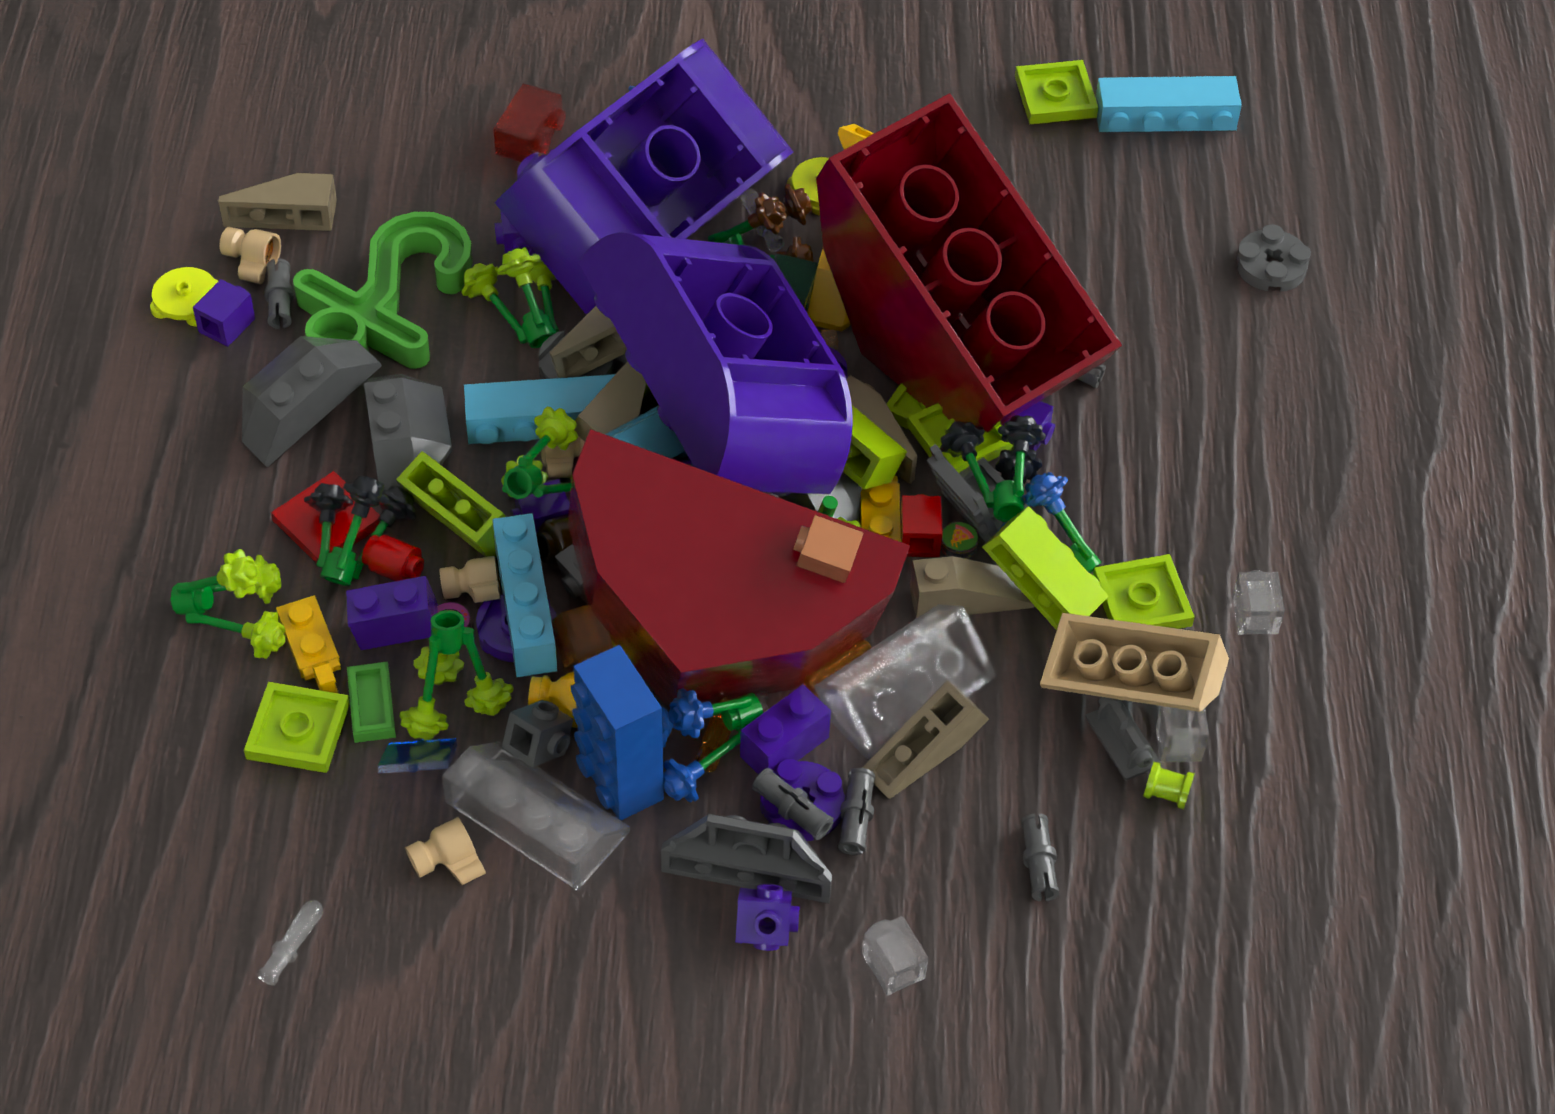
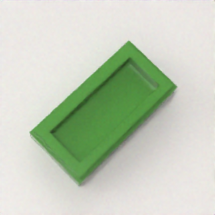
[347,662,396,743]

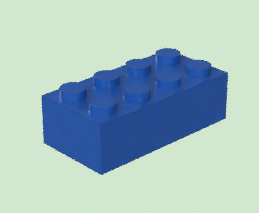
[571,645,664,821]

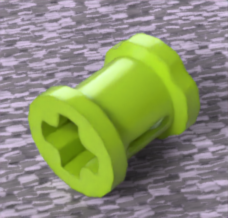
[1143,761,1195,810]

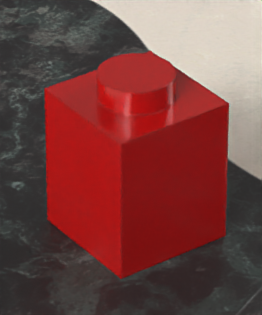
[900,494,942,557]

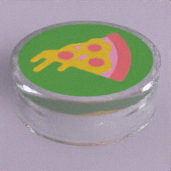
[941,521,980,559]

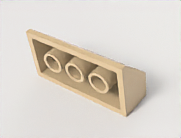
[1040,613,1229,712]

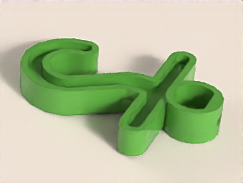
[293,212,473,369]

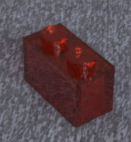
[493,83,566,162]

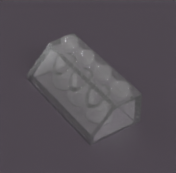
[814,604,997,761]
[442,741,630,891]

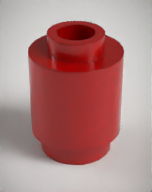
[362,534,424,581]

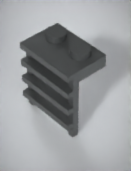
[926,444,1028,543]

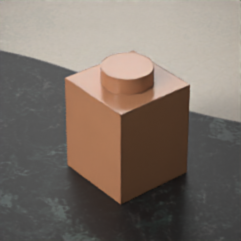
[793,515,864,583]

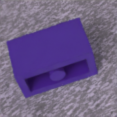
[346,576,438,650]
[740,684,831,775]

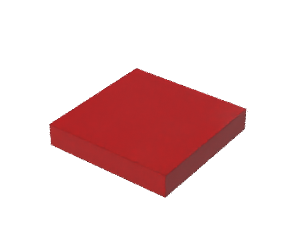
[271,471,380,564]

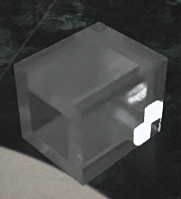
[1232,570,1285,635]
[1156,706,1209,762]
[862,916,928,996]

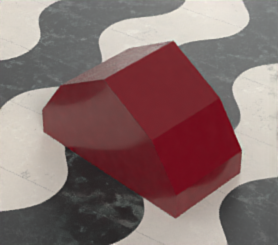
[816,93,1122,432]
[568,429,910,710]

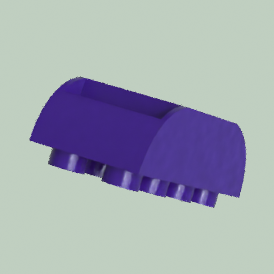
[495,39,794,315]
[578,232,853,496]

